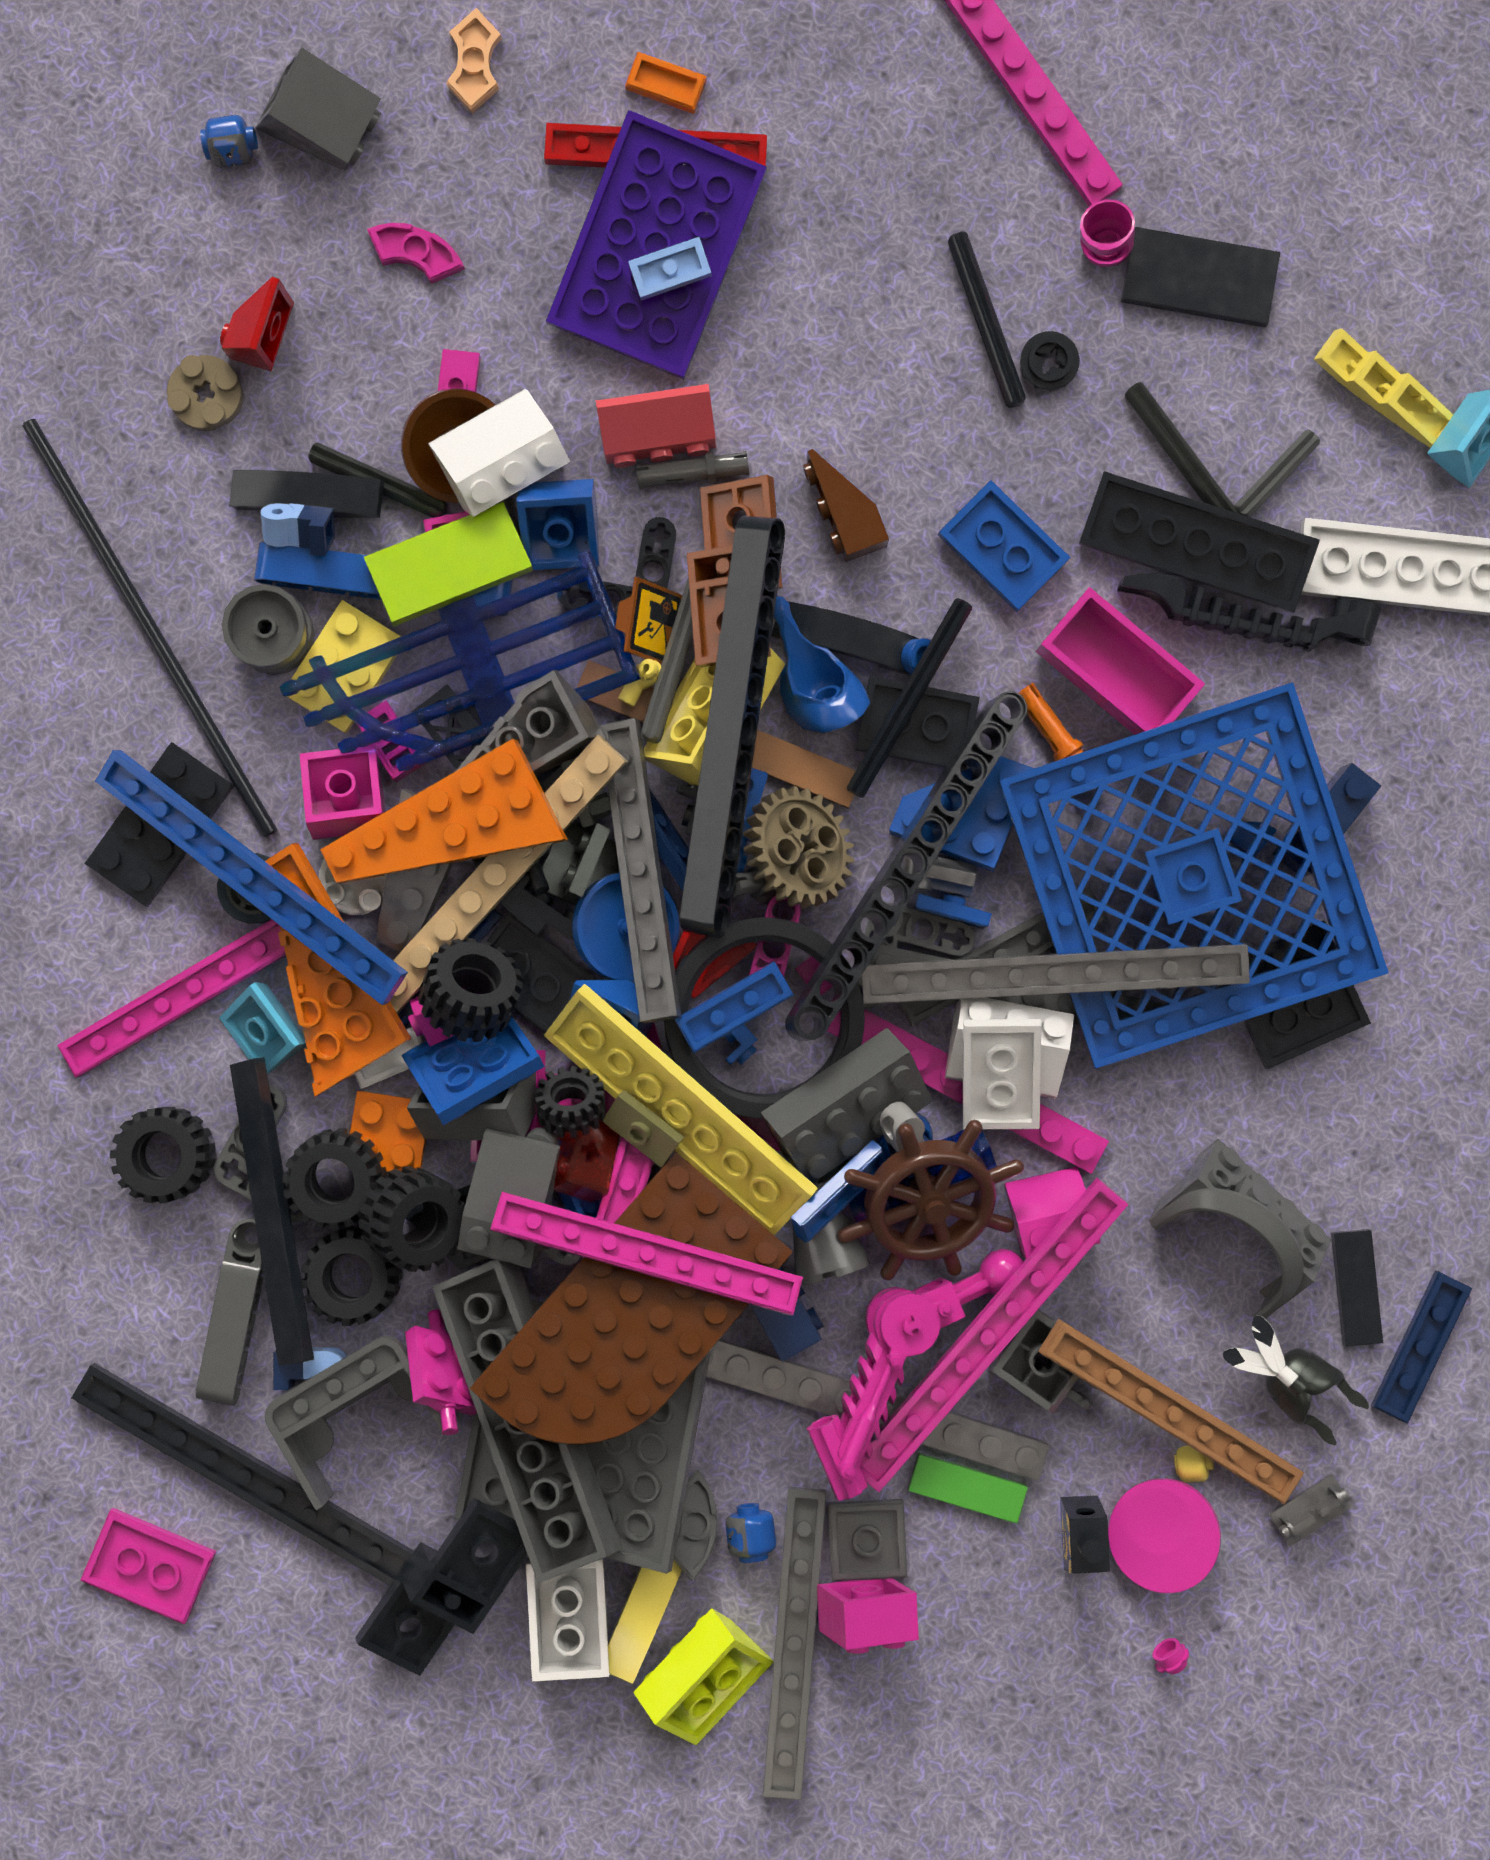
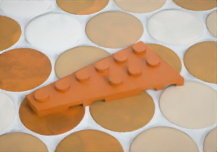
[320,739,568,884]

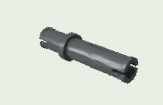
[636,451,749,489]

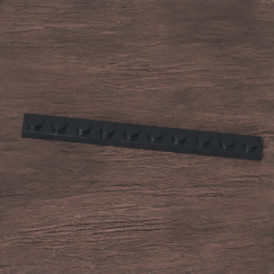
[71,1363,414,1586]

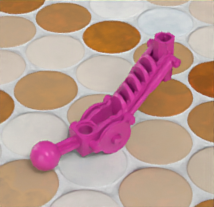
[806,1249,1023,1501]

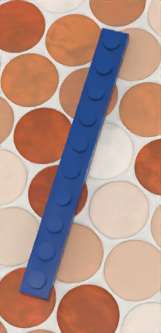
[95,750,408,1005]

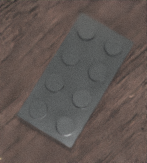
[761,1028,933,1183]

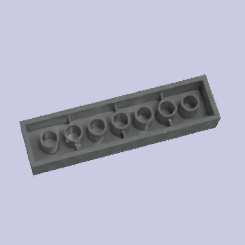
[432,1259,623,1584]

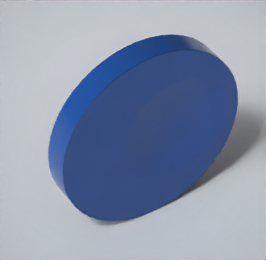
[572,873,680,981]

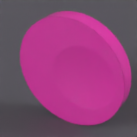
[1108,1478,1221,1593]

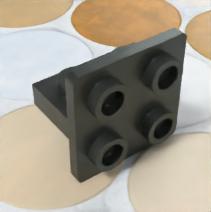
[542,823,620,906]

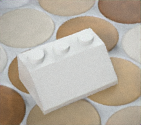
[428,389,570,517]
[945,997,1074,1099]
[526,1558,610,1681]

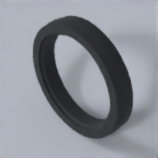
[664,917,865,1118]

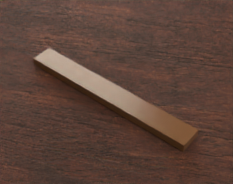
[575,660,856,809]
[1039,1319,1304,1505]

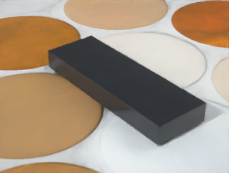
[1331,1229,1383,1347]

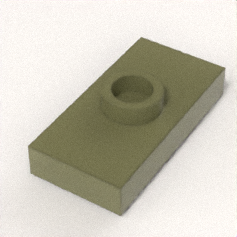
[602,1090,684,1168]

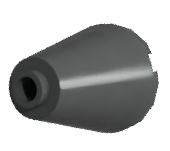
[792,1180,870,1285]

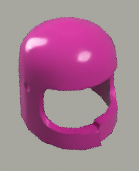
[1080,199,1135,267]

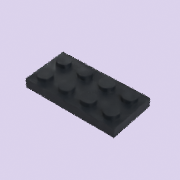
[84,742,234,907]

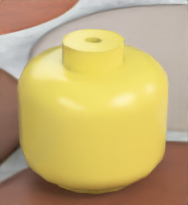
[1174,1445,1214,1483]

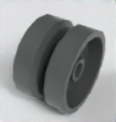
[221,584,315,675]

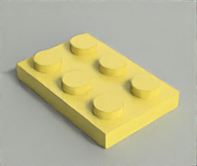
[282,600,406,734]

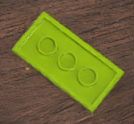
[364,502,533,627]

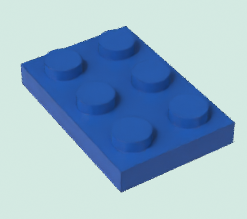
[938,480,1071,612]

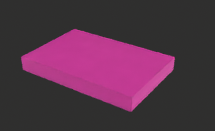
[80,1508,217,1625]

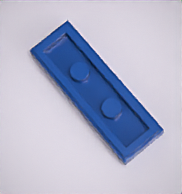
[674,961,794,1053]
[791,1140,885,1243]

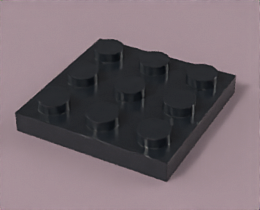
[1244,920,1371,1069]

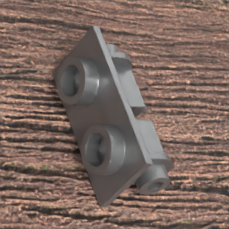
[1269,1474,1353,1547]

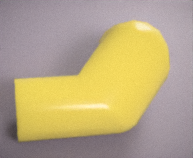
[618,659,661,707]

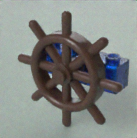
[837,1120,1024,1281]

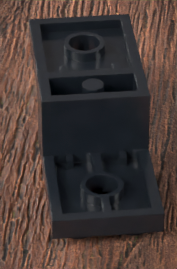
[355,1498,528,1676]

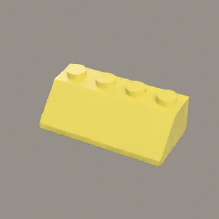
[644,648,785,785]

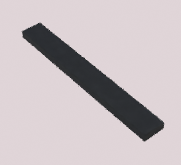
[230,1057,314,1366]

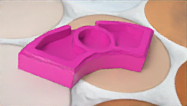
[367,223,465,284]

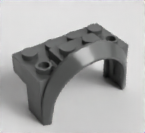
[1149,1139,1331,1319]

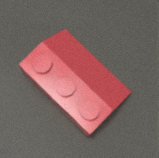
[596,384,716,468]

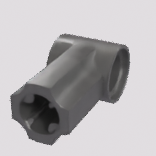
[902,854,977,897]

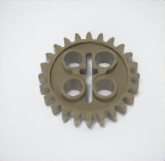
[743,786,855,909]

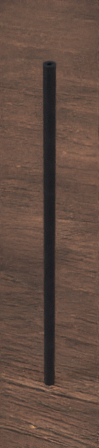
[22,419,278,837]

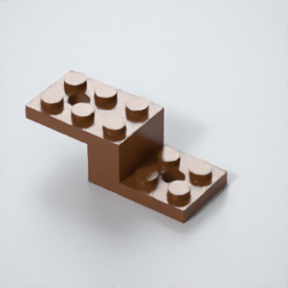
[687,475,783,667]

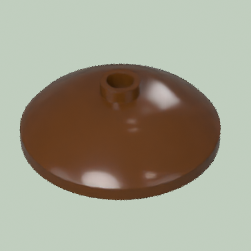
[401,388,496,503]

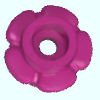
[1152,1638,1189,1675]

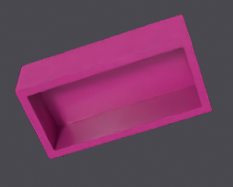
[1035,587,1205,735]

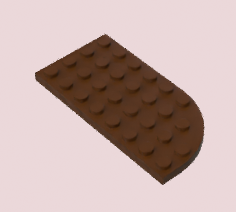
[469,1152,793,1445]

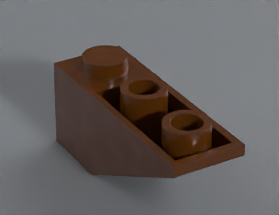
[803,449,889,562]

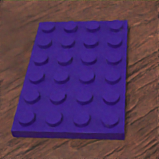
[546,110,767,380]

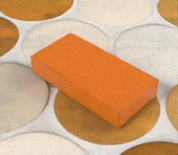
[625,52,707,114]

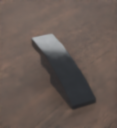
[229,470,384,518]

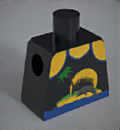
[1060,1495,1110,1574]

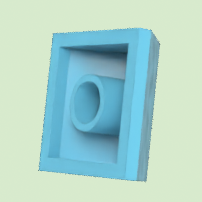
[1427,390,1490,488]
[219,982,306,1075]

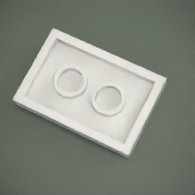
[963,1019,1042,1129]

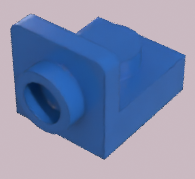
[724,1025,758,1065]

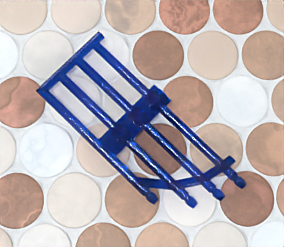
[279,551,641,771]

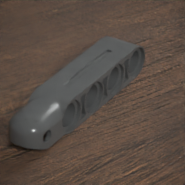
[196,1218,264,1406]

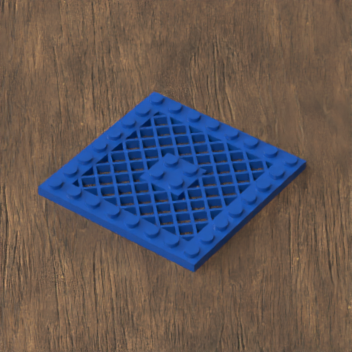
[999,682,1389,1069]

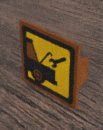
[615,577,683,665]

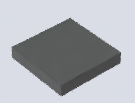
[828,1499,908,1581]

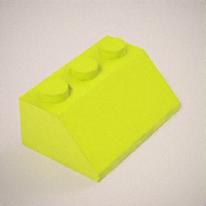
[633,1608,774,1745]

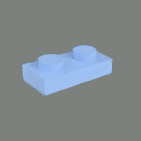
[628,237,712,301]

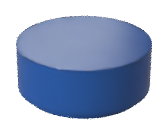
[901,638,931,674]

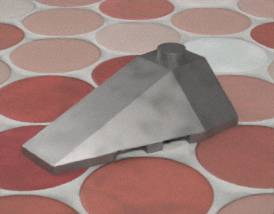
[456,670,605,777]

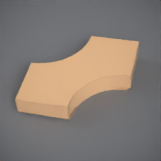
[446,8,502,114]

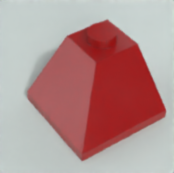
[220,277,294,372]

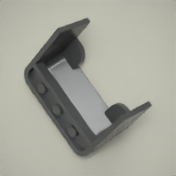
[265,1336,442,1510]

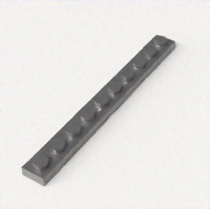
[862,944,1250,1004]
[707,1339,1050,1481]

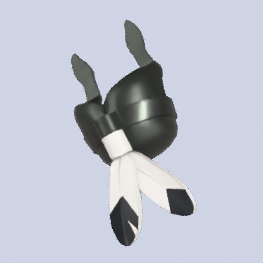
[1223,1315,1369,1445]

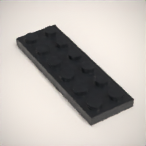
[1079,471,1320,613]

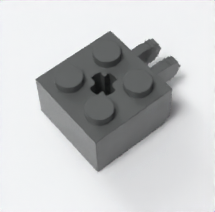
[989,1309,1097,1414]

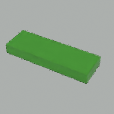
[908,1452,1028,1524]

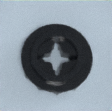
[1020,331,1080,392]

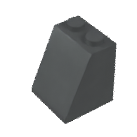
[255,47,381,170]

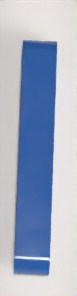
[254,542,513,616]

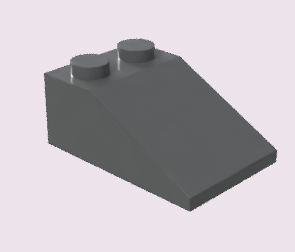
[457,1128,561,1268]

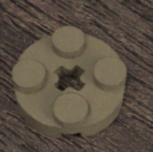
[167,355,244,431]

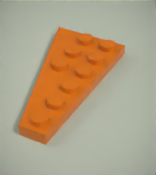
[265,843,411,1097]

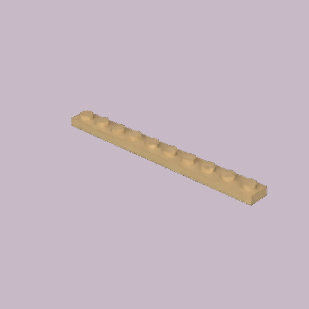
[390,735,628,1014]

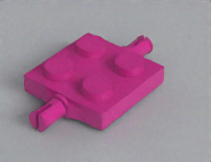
[405,1309,477,1435]

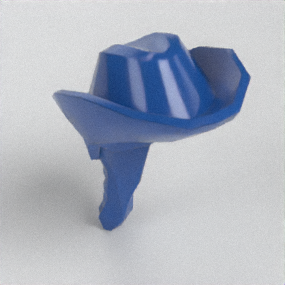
[774,596,870,733]

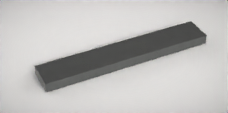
[898,886,1108,1027]

